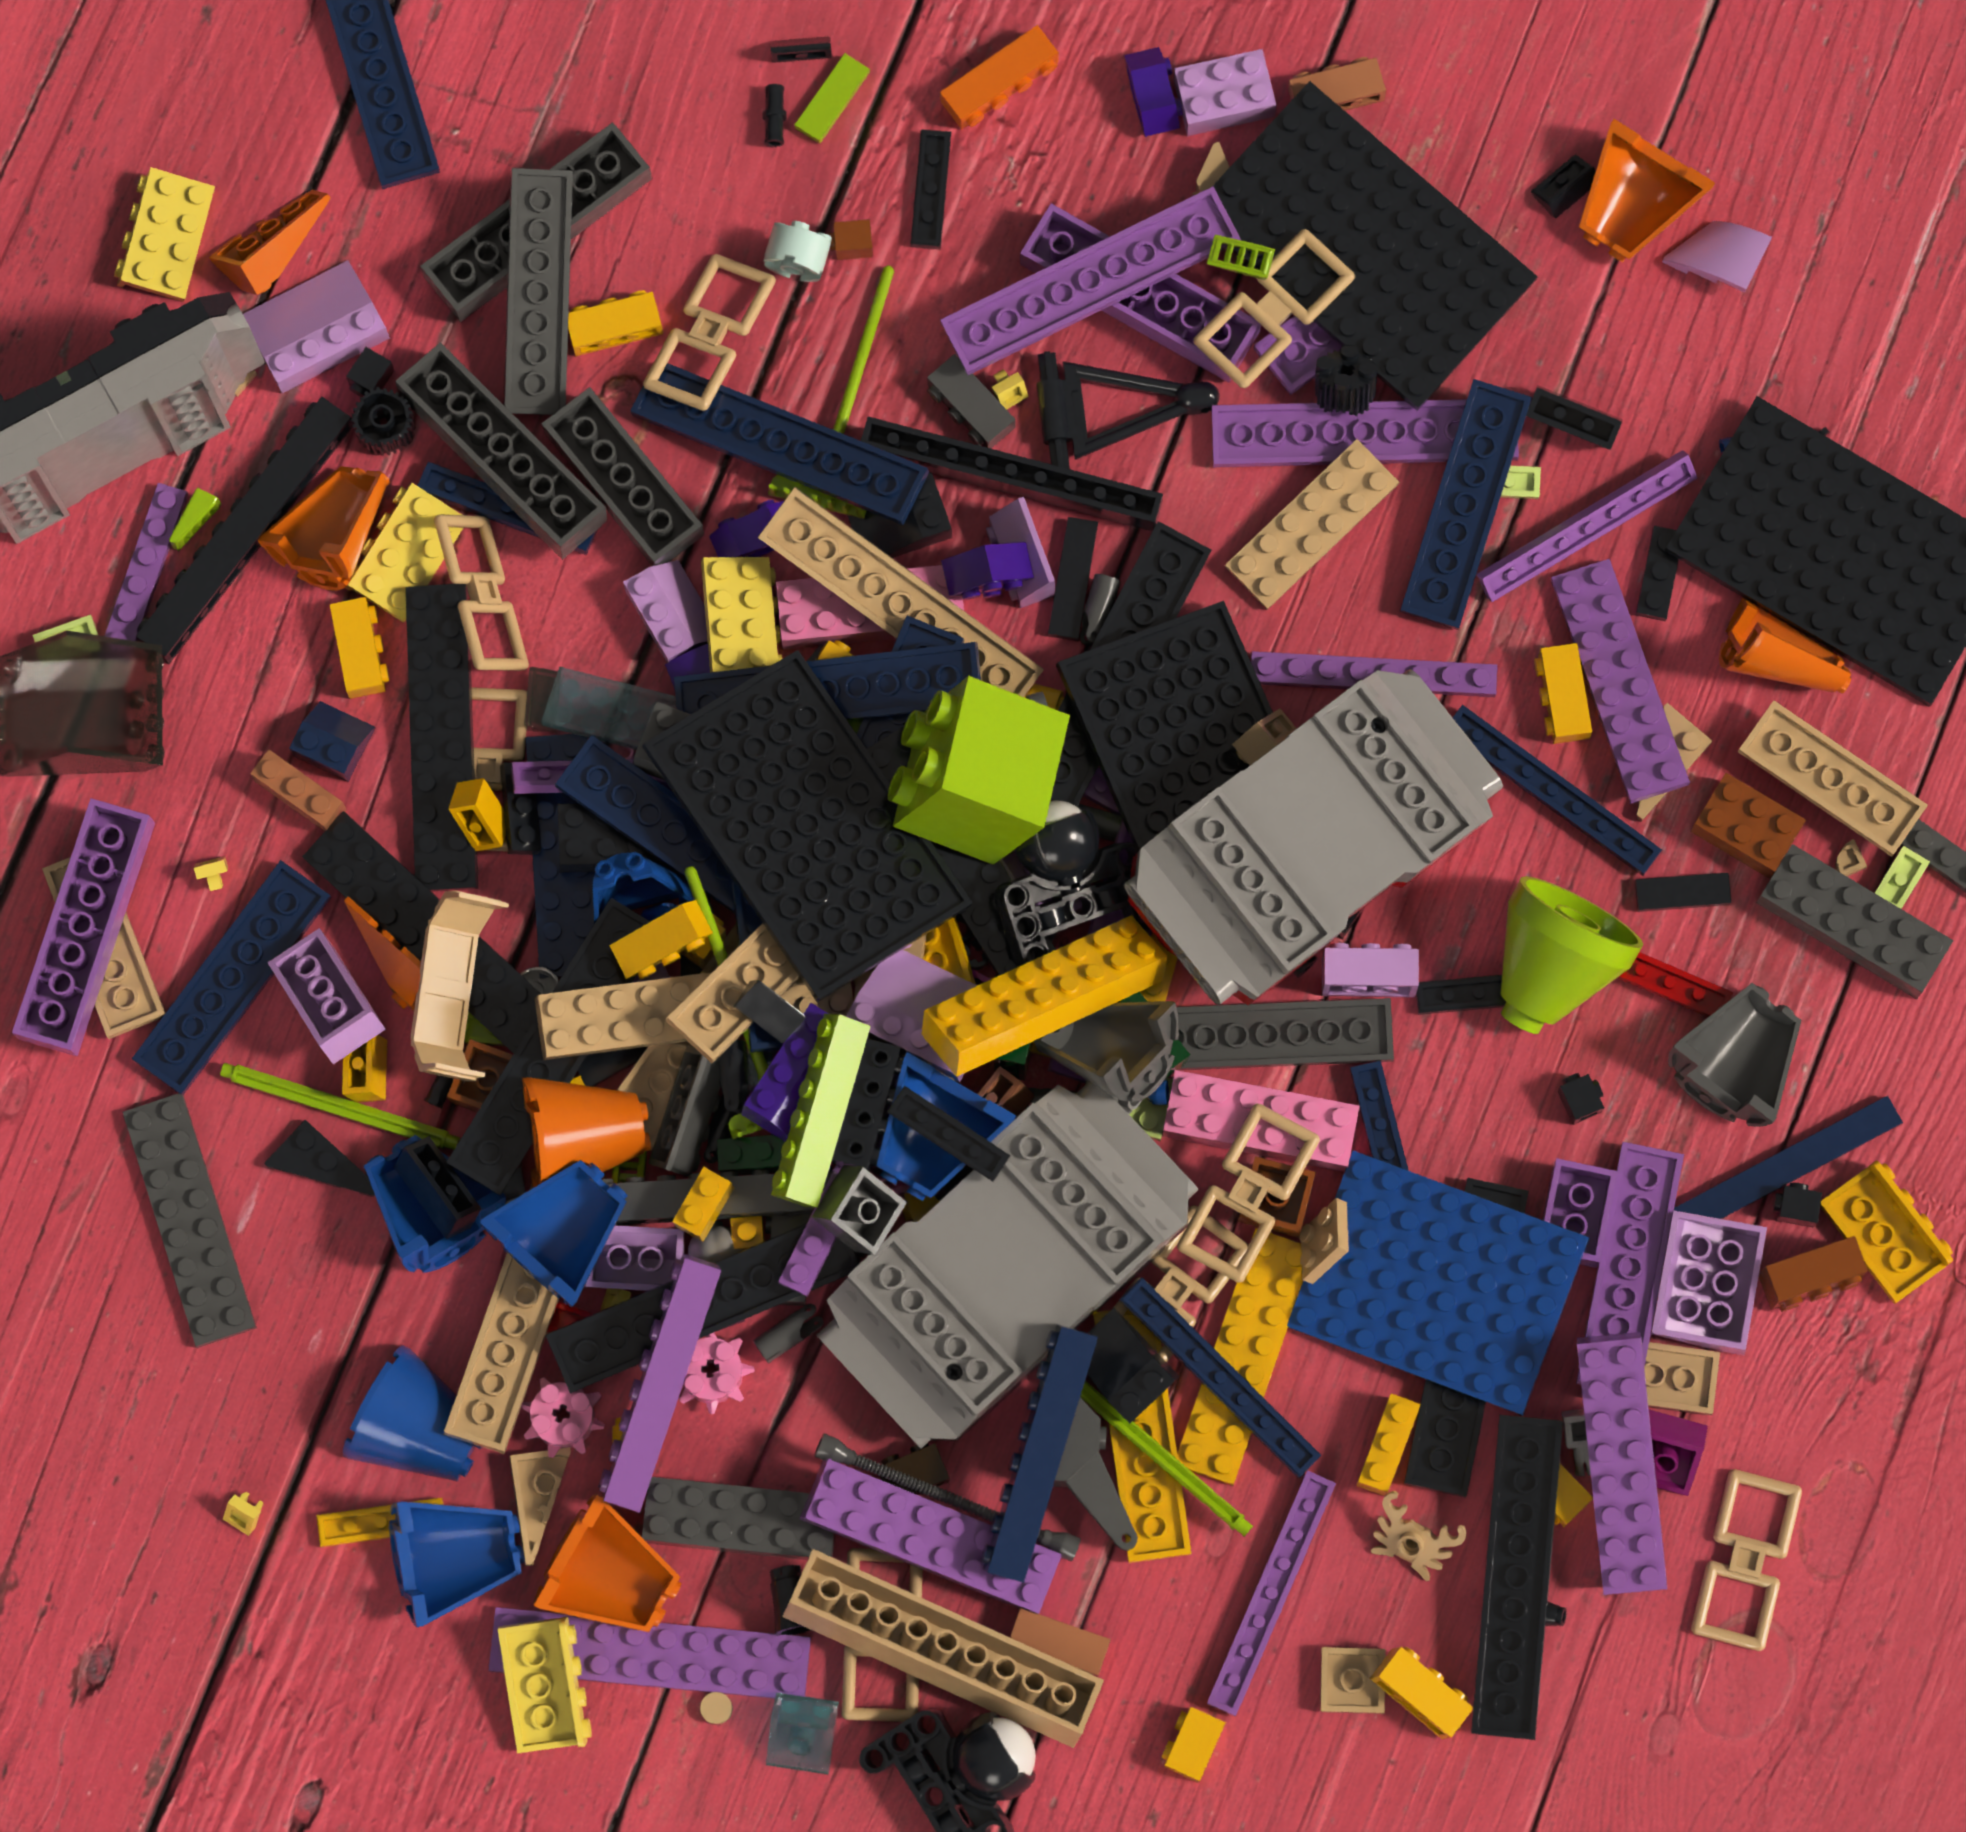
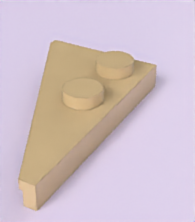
[1636,703,1712,822]
[509,1447,571,1566]

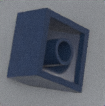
[289,701,376,782]

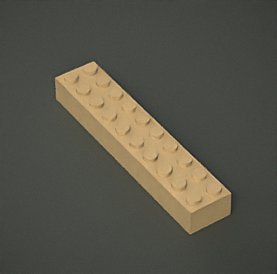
[534,972,854,1060]
[783,1549,1104,1748]

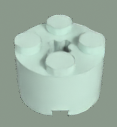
[763,221,832,282]

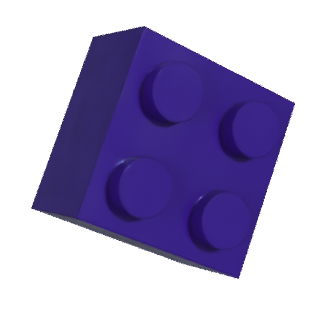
[941,542,1034,600]

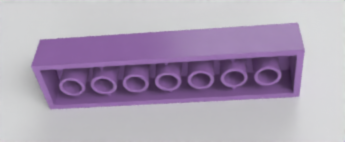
[1020,203,1261,383]
[12,798,155,1056]
[598,1253,721,1513]
[1577,1332,1667,1595]
[800,1459,1062,1614]

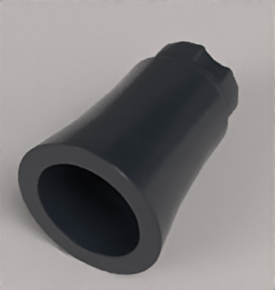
[770,1565,812,1636]

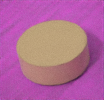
[700,1692,732,1725]

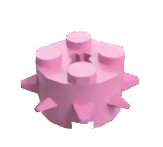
[679,1332,754,1414]
[521,1377,605,1458]

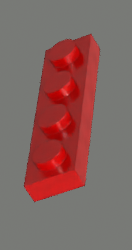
[1618,952,1734,1017]

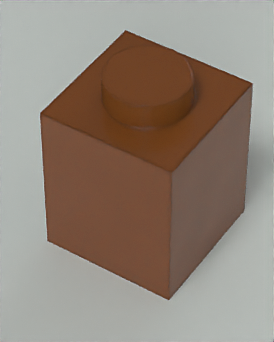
[829,219,873,260]

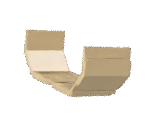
[411,890,509,1082]

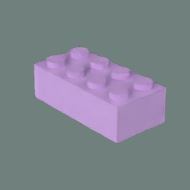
[268,928,386,1064]

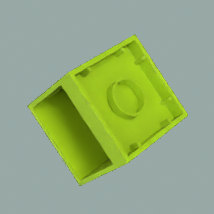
[888,676,1070,865]

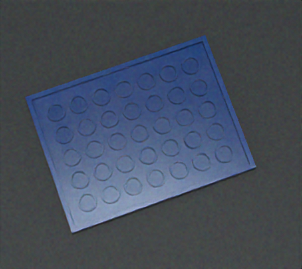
[1287,1151,1589,1416]

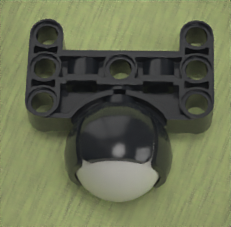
[994,800,1150,967]
[859,1709,1036,1832]

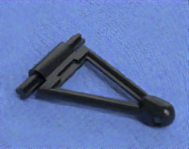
[1036,351,1220,469]

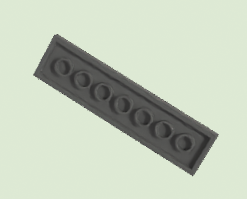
[504,168,573,415]
[1177,998,1394,1070]
[123,1093,257,1348]

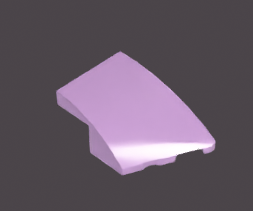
[1662,221,1772,293]

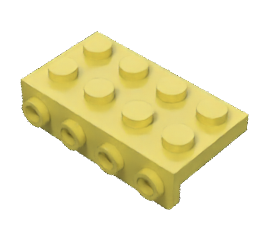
[114,167,215,302]
[345,483,463,623]
[701,557,783,673]
[498,1616,592,1754]

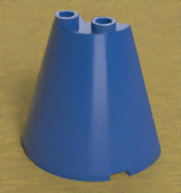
[593,852,715,924]
[876,1052,1016,1201]
[364,1135,506,1273]
[480,1160,628,1307]
[343,1345,482,1481]
[389,1501,524,1627]

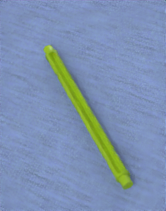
[220,1063,460,1150]
[1080,1381,1253,1537]

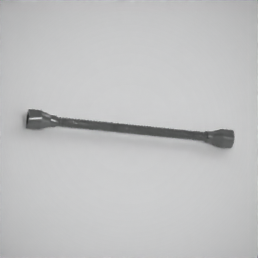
[814,1433,1081,1561]

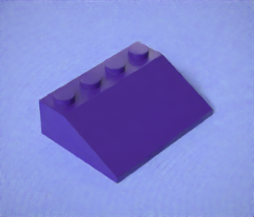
[741,1003,828,1142]

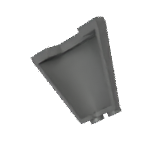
[1668,983,1801,1127]
[1034,1001,1179,1102]

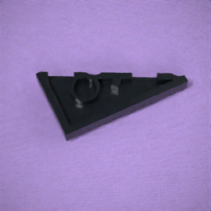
[264,1120,375,1197]

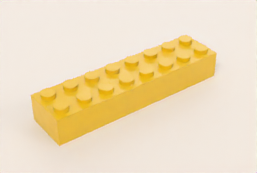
[921,915,1167,1077]

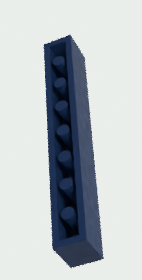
[981,1324,1098,1583]

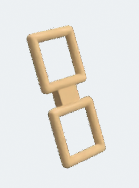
[1193,229,1355,388]
[643,254,776,411]
[434,514,529,671]
[472,687,529,852]
[1177,1104,1320,1283]
[1113,1206,1249,1362]
[1691,1469,1802,1651]
[842,1548,923,1722]

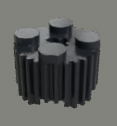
[1315,345,1377,416]
[351,387,416,455]

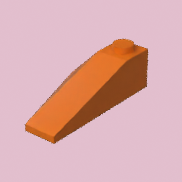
[209,190,331,295]
[344,896,421,1011]

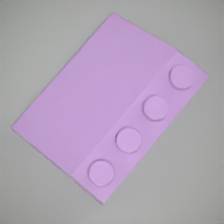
[243,260,390,393]
[846,950,977,1082]
[1651,1210,1767,1356]

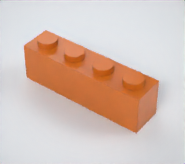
[940,25,1059,130]

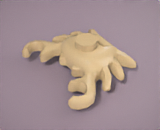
[1371,1491,1466,1581]

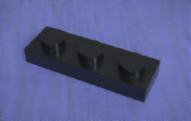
[1636,526,1679,621]
[500,762,541,855]

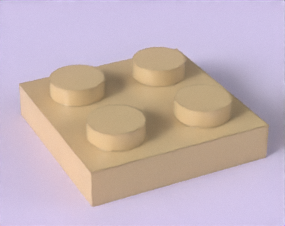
[1300,1198,1349,1284]
[1320,1647,1385,1714]

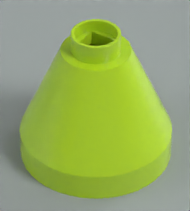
[1500,876,1643,1034]

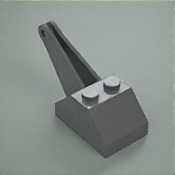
[1053,1397,1137,1551]

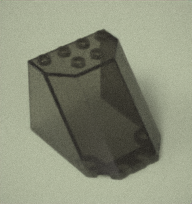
[0,631,165,777]

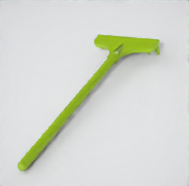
[768,265,894,519]
[684,866,768,1140]

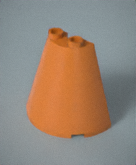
[1579,119,1716,263]
[257,466,390,591]
[1719,597,1851,694]
[522,1077,651,1189]
[533,1494,682,1632]

